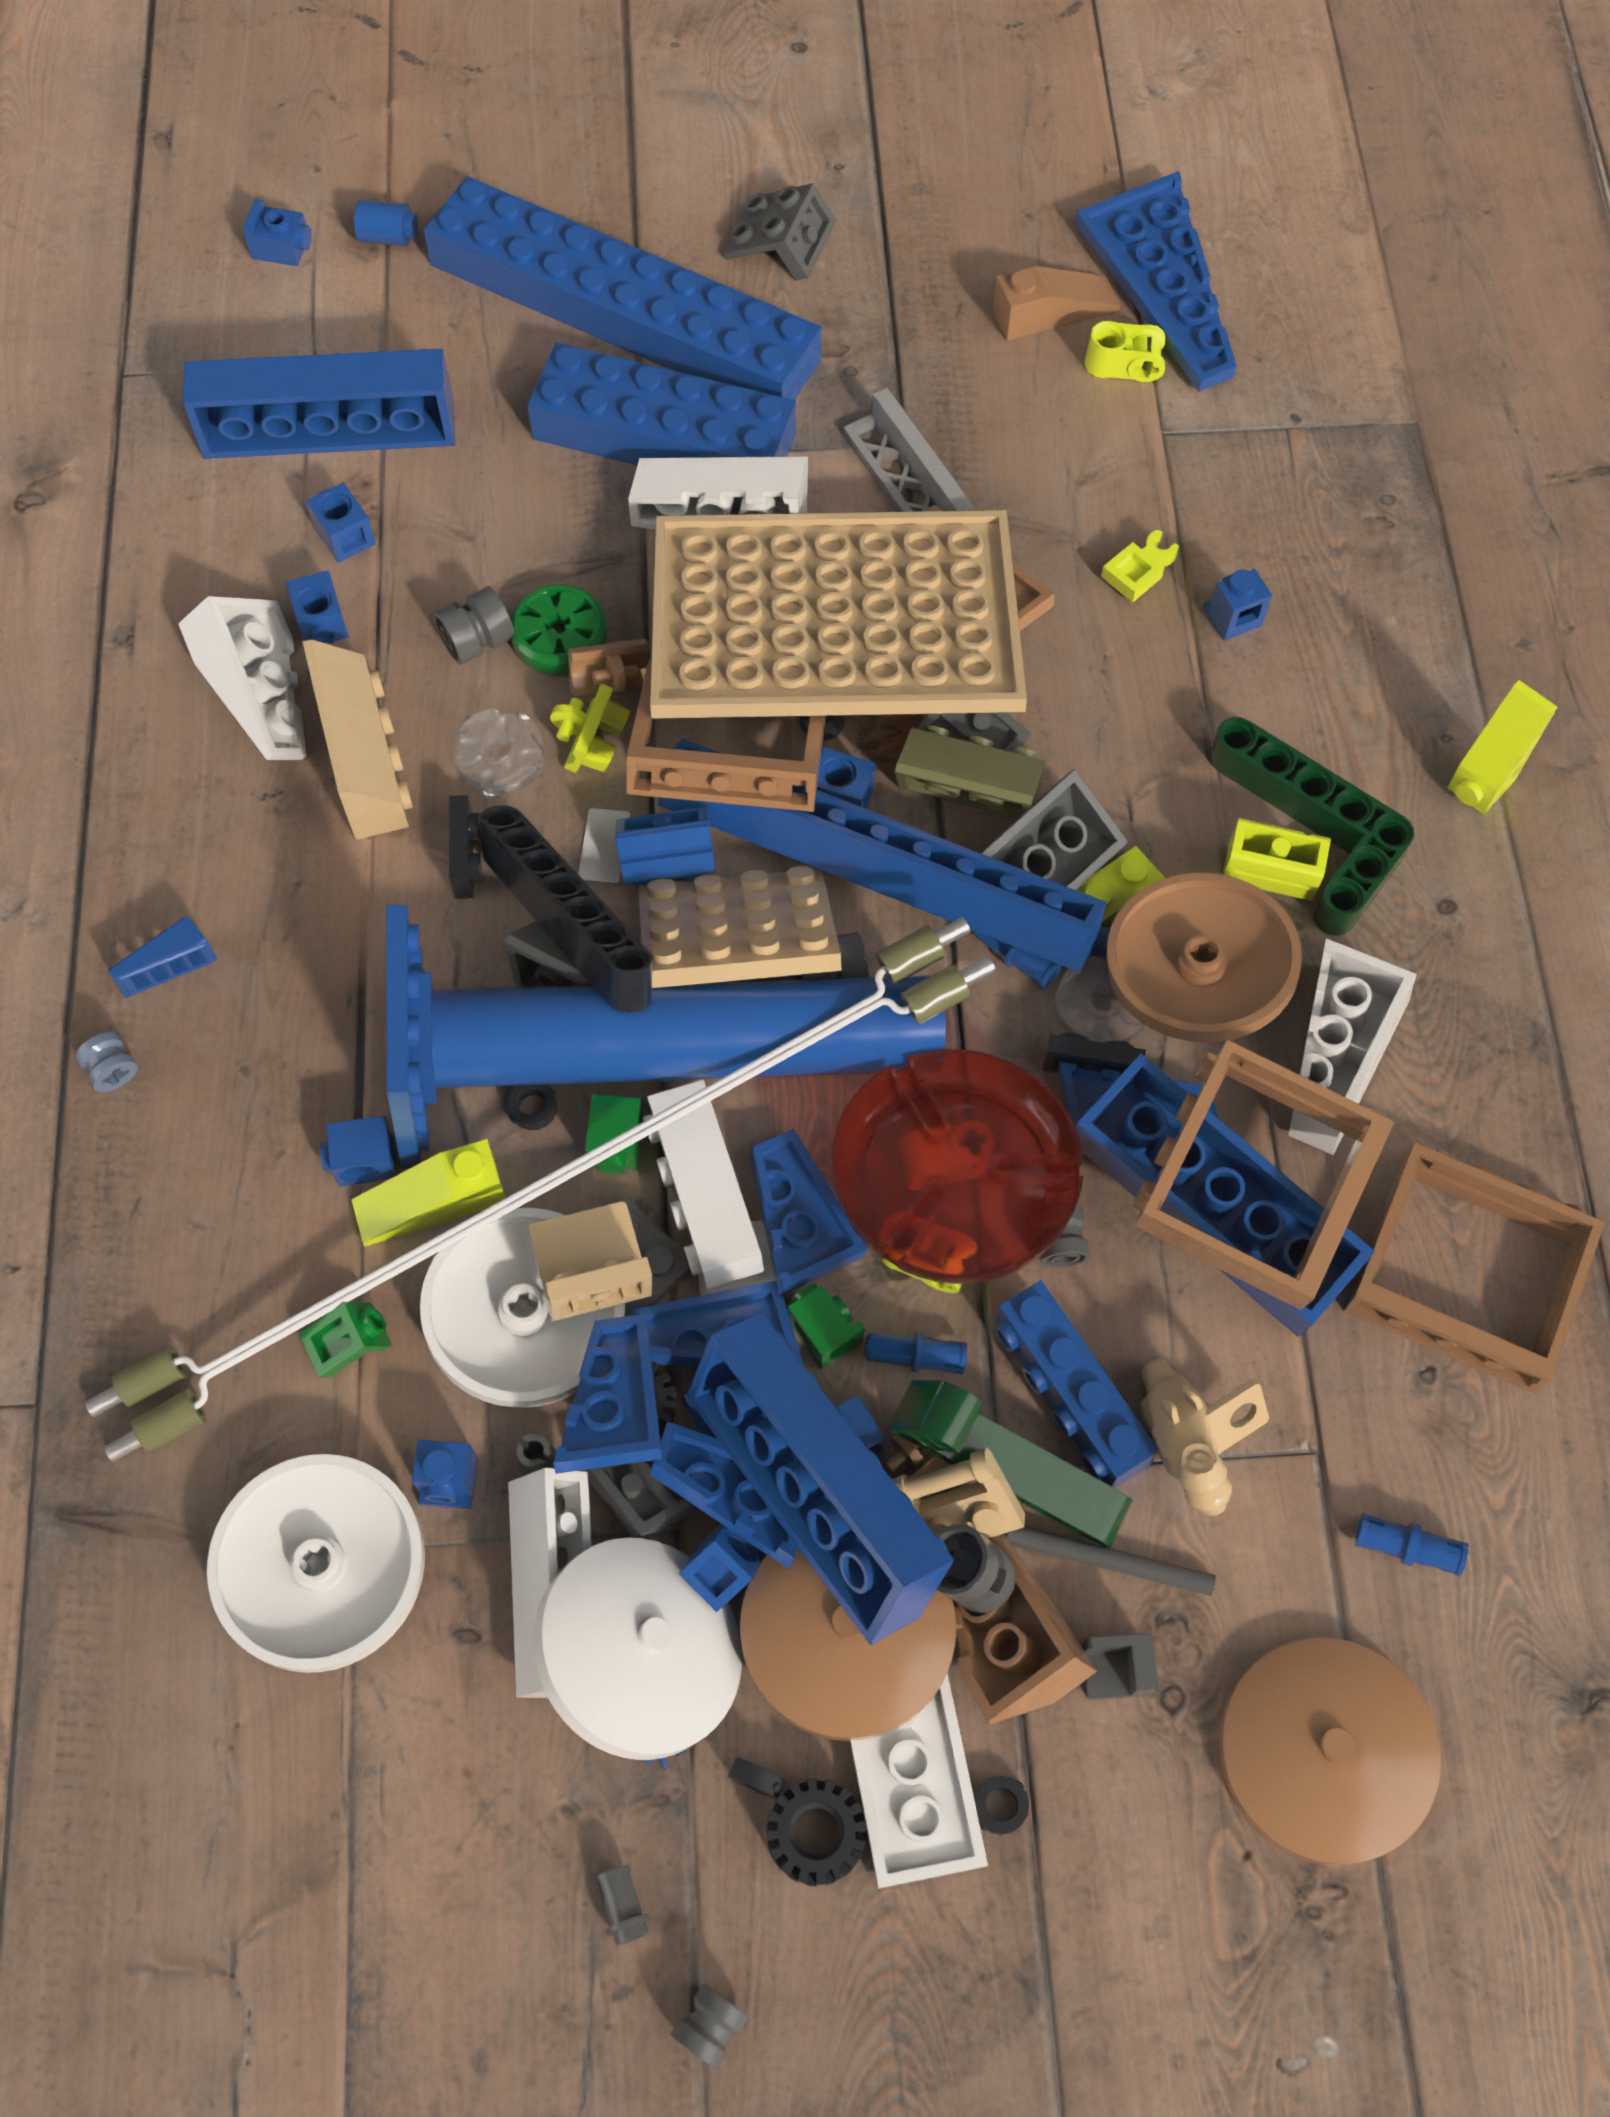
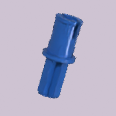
[974,931,1061,989]
[864,1332,967,1375]

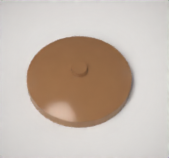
[1106,873,1302,1042]
[740,1547,956,1741]
[1219,1637,1441,1865]

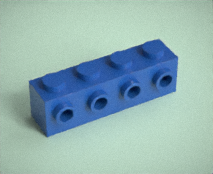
[994,1280,1159,1488]

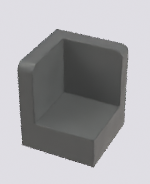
[1081,1633,1159,1700]

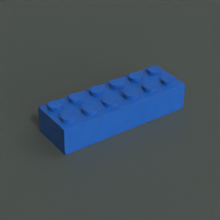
[527,342,796,465]
[182,349,455,459]
[1068,1054,1375,1337]
[686,1313,954,1646]

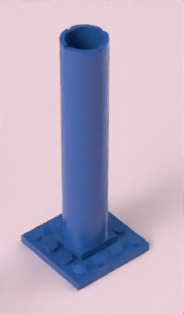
[386,905,946,1168]

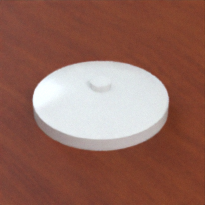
[420,1208,625,1408]
[207,1454,425,1673]
[533,1538,742,1760]

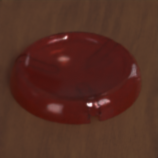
[831,1049,1083,1284]

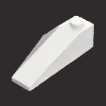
[178,596,307,760]

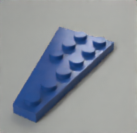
[1074,171,1237,392]

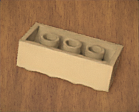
[302,639,413,840]

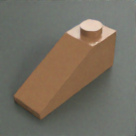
[992,266,1121,341]

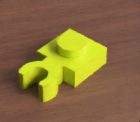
[1101,530,1179,603]

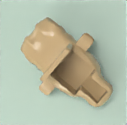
[1139,1357,1269,1516]

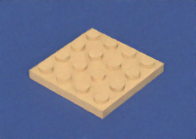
[638,866,842,988]

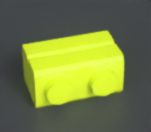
[1223,818,1331,901]

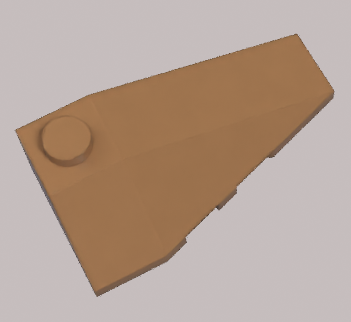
[953,1534,1097,1724]

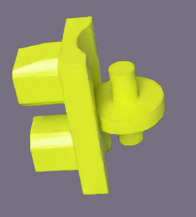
[550,683,630,773]

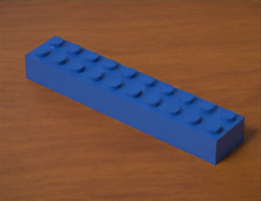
[424,176,822,400]

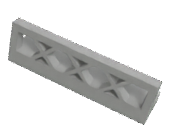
[843,388,975,512]

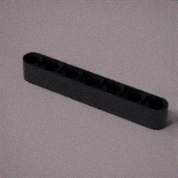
[480,805,652,1013]

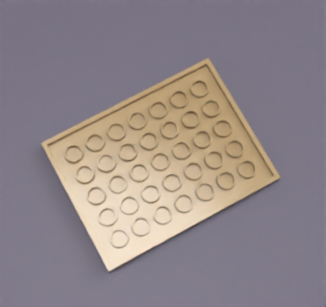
[650,510,1027,719]

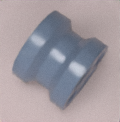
[75,1032,138,1092]

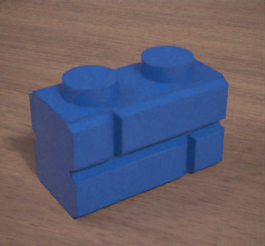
[615,807,716,887]

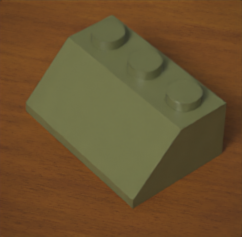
[895,725,1045,818]

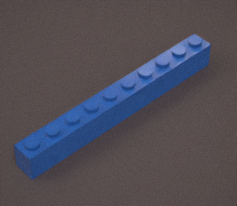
[658,738,1107,972]

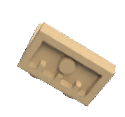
[528,1202,652,1322]

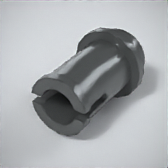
[516,1433,556,1476]
[594,1865,650,1945]

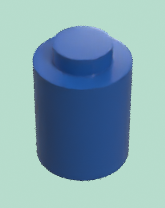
[354,199,418,246]

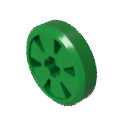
[510,584,607,674]

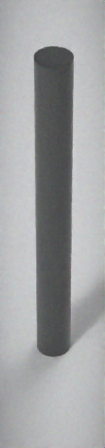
[1006,1526,1216,1596]

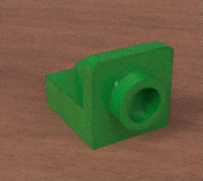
[299,1302,392,1378]

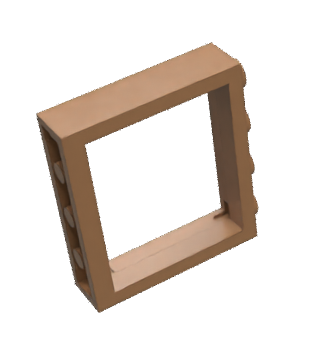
[626,659,826,812]
[1133,1040,1394,1310]
[1344,1142,1605,1394]

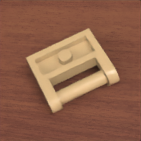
[892,1448,1025,1539]

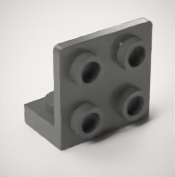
[722,183,836,281]

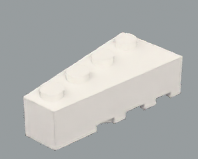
[628,457,808,530]
[1288,938,1417,1155]

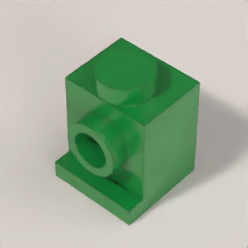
[788,1283,865,1370]

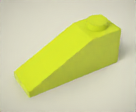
[1447,680,1558,815]
[351,1139,506,1247]

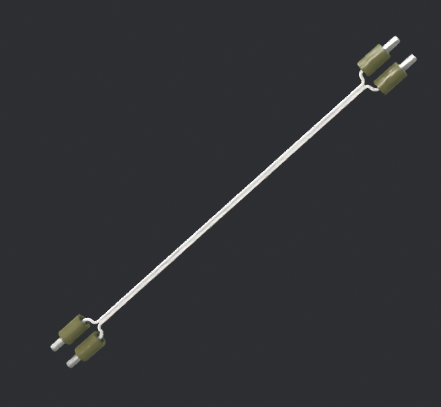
[85,917,996,1462]

